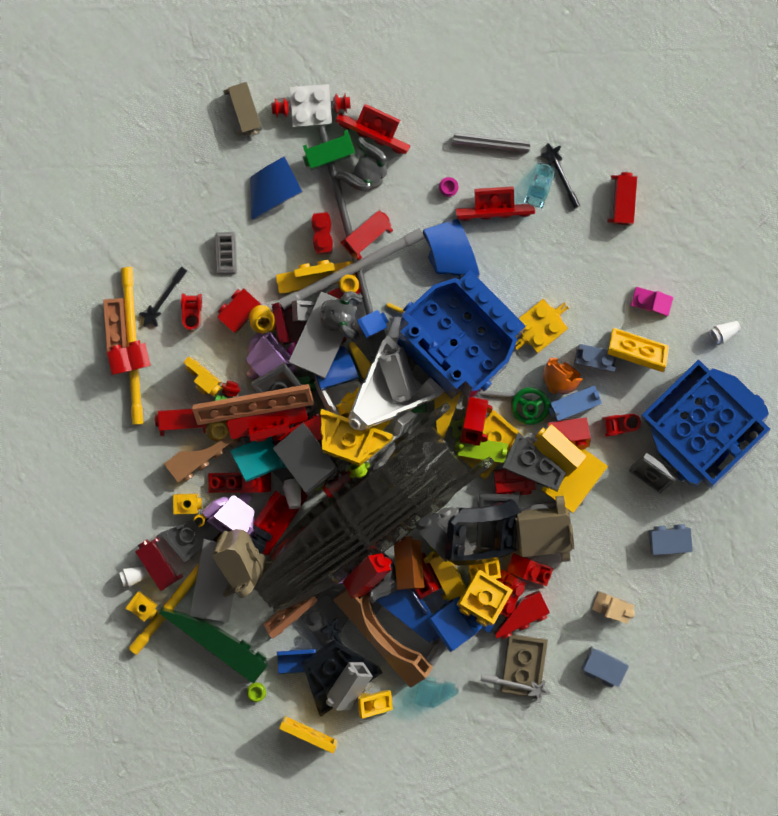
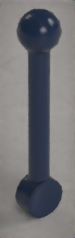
[409,589,428,616]

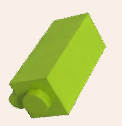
[454,436,508,463]

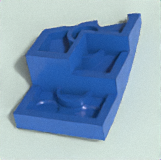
[251,156,303,220]
[423,219,480,277]
[315,346,359,390]

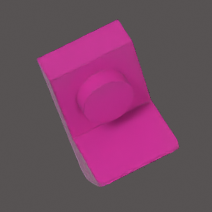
[630,287,674,316]

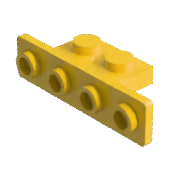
[276,260,356,294]

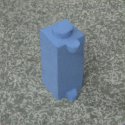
[548,385,602,421]

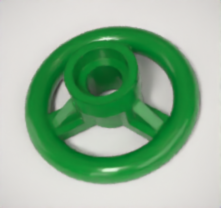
[511,387,550,425]

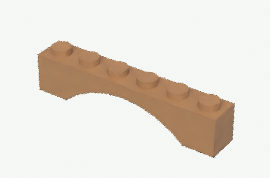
[164,432,241,483]
[333,587,433,688]

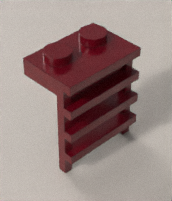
[271,302,306,345]

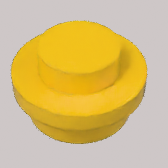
[339,275,359,293]

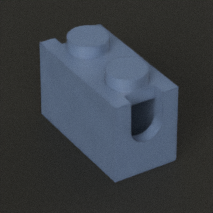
[574,344,617,372]
[649,524,693,555]
[581,646,629,688]

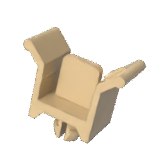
[592,591,635,624]

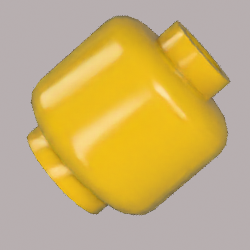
[249,305,275,334]

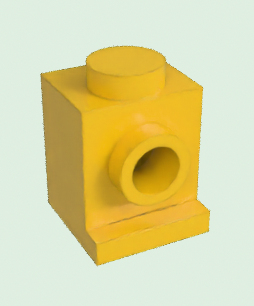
[173,493,202,514]
[126,591,158,622]

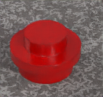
[221,381,241,397]

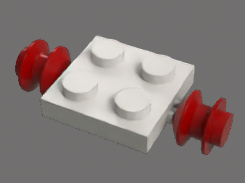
[271,84,351,127]

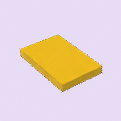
[607,328,669,373]
[455,410,523,479]
[541,449,608,514]
[279,716,337,754]

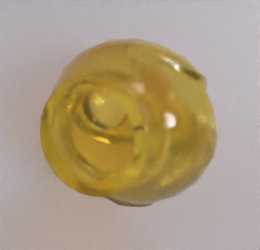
[205,420,229,442]

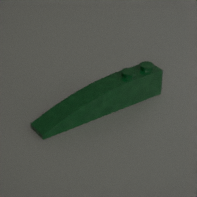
[159,607,268,684]

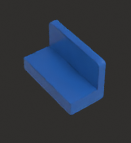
[277,649,317,674]

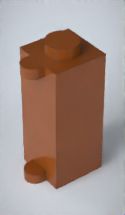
[393,536,424,590]

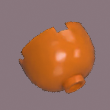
[543,357,583,395]

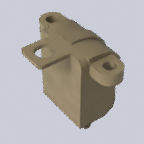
[515,495,575,562]
[211,529,266,598]

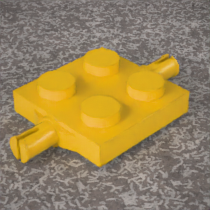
[515,298,569,354]

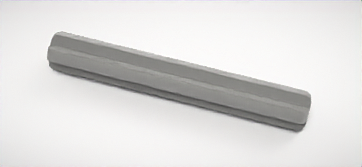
[453,133,531,153]

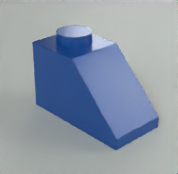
[357,310,389,339]

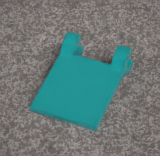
[230,436,287,482]

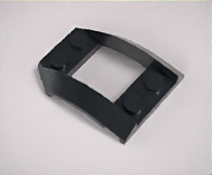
[445,499,522,566]

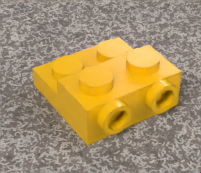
[183,356,222,397]
[457,570,513,627]

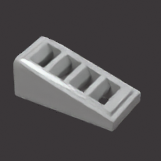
[216,232,237,273]

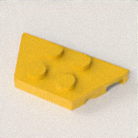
[321,409,393,466]

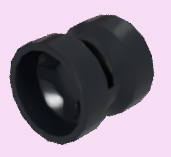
[250,526,273,553]

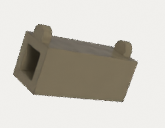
[223,82,262,137]

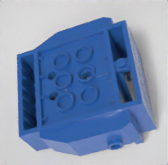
[397,270,526,399]
[642,359,770,490]

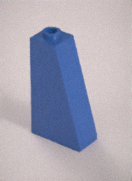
[376,589,439,643]

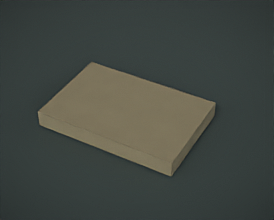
[500,634,548,698]

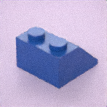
[428,597,482,652]

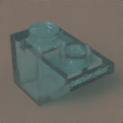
[524,162,556,209]
[414,676,459,708]

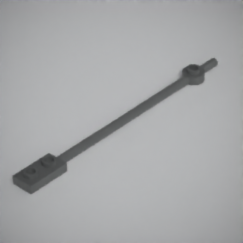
[318,126,386,358]

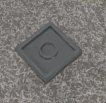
[629,453,679,493]

